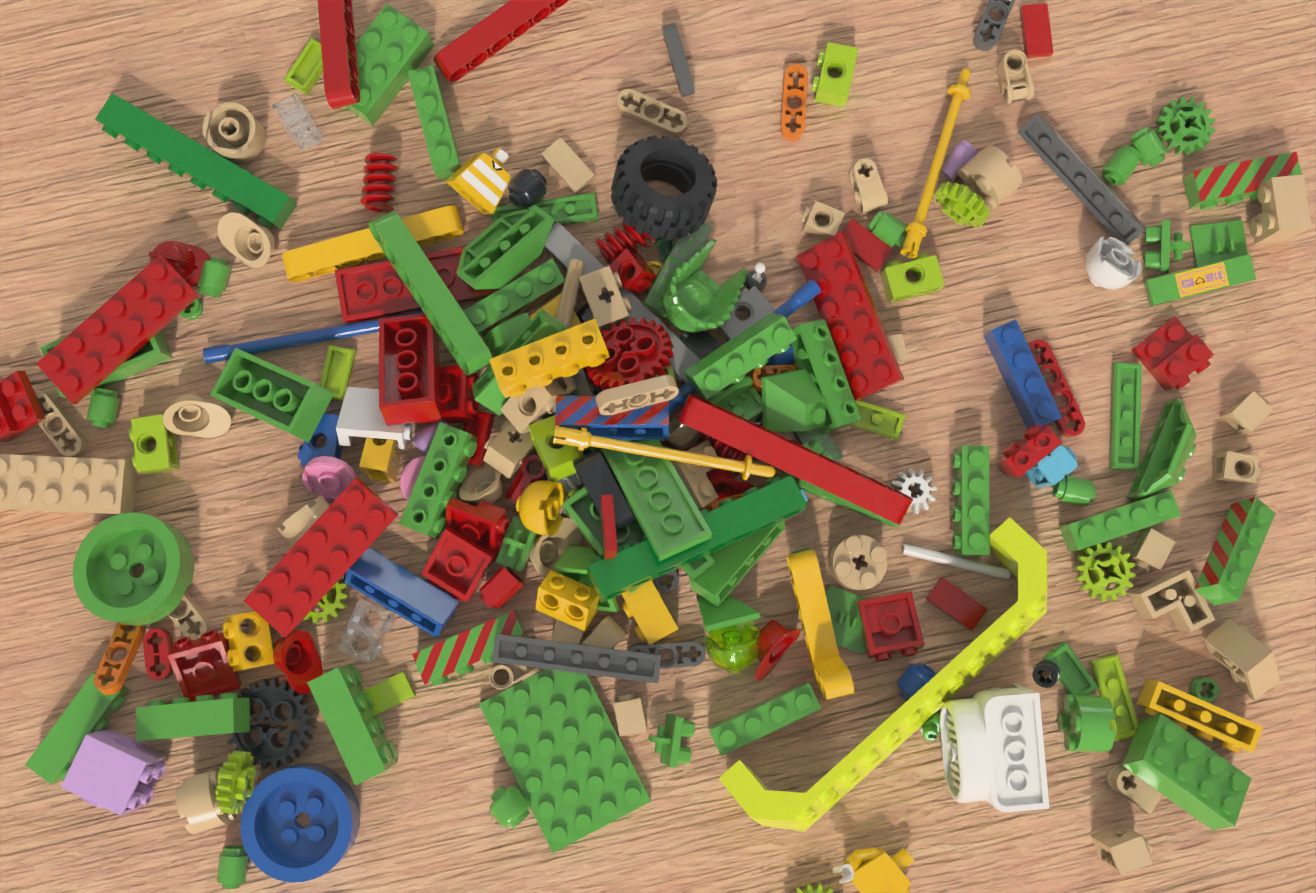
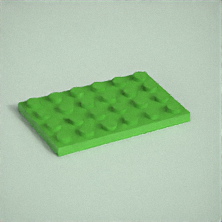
[479,669,651,853]

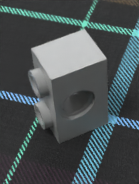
[716,286,775,342]

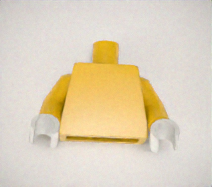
[833,847,915,893]

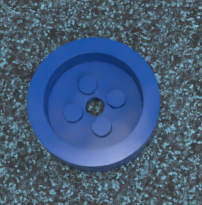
[240,763,360,883]

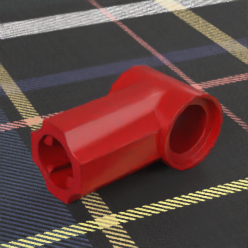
[505,455,546,504]

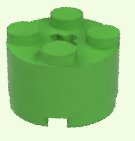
[1057,694,1115,752]

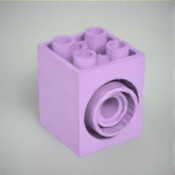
[61,728,168,816]

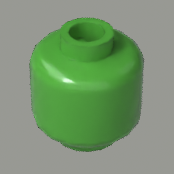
[489,786,530,829]

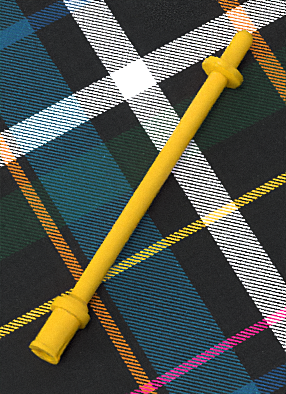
[900,68,971,258]
[553,425,775,480]

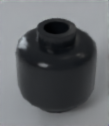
[508,169,547,208]

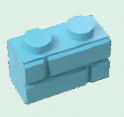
[1025,445,1078,488]

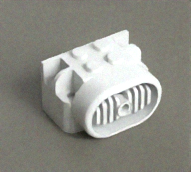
[940,683,1049,812]

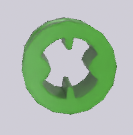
[179,298,203,320]
[1189,677,1219,702]

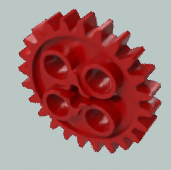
[586,317,674,391]

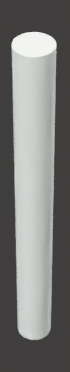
[902,544,1011,580]

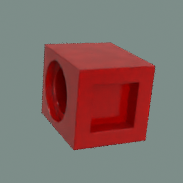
[609,248,657,294]

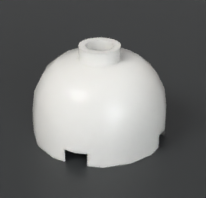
[1085,237,1142,290]

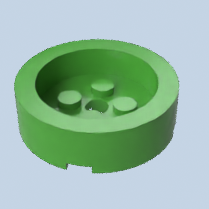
[73,512,194,626]

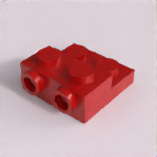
[1131,316,1214,391]
[418,365,479,424]
[0,371,46,442]
[997,424,1062,478]
[446,498,510,562]
[421,527,495,602]
[857,591,925,662]
[167,630,242,702]

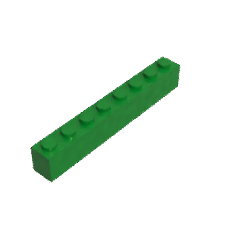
[95,93,297,230]
[587,475,807,603]

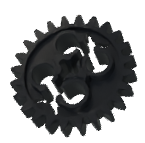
[227,678,316,769]

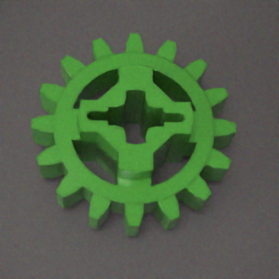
[1155,97,1216,156]

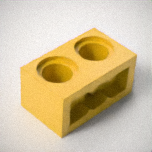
[535,570,599,631]
[223,611,274,672]

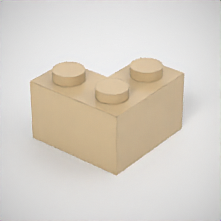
[1250,174,1312,244]
[671,439,718,509]
[1129,570,1215,632]
[1204,619,1280,701]

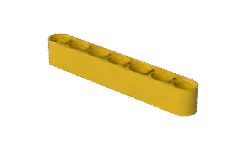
[281,205,464,282]

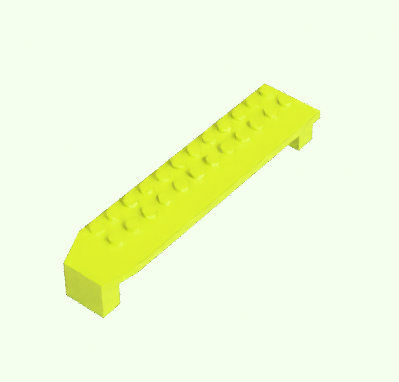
[718,517,1047,832]

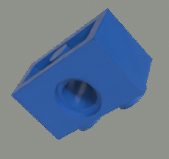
[298,414,343,467]

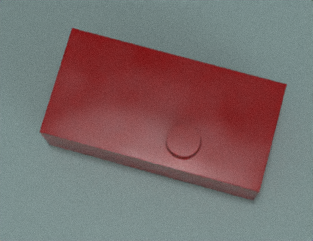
[379,313,442,426]

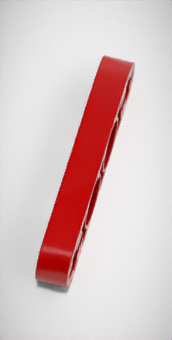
[1028,339,1085,437]

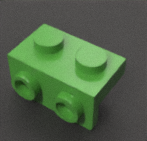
[707,376,763,422]

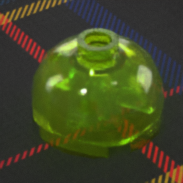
[705,624,760,674]

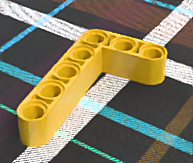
[786,549,854,700]

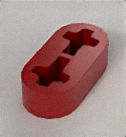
[143,628,174,680]

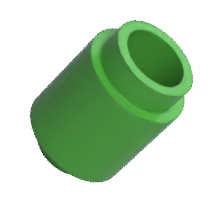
[1129,126,1168,168]
[1102,145,1140,186]
[868,211,907,248]
[198,257,231,298]
[87,388,120,428]
[1052,475,1096,507]
[217,845,248,889]

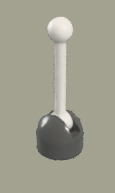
[745,262,767,291]

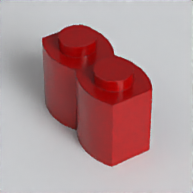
[479,565,526,608]

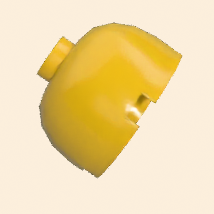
[516,480,566,536]

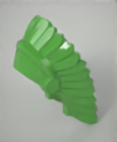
[664,238,748,332]

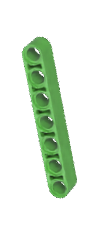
[369,211,492,375]

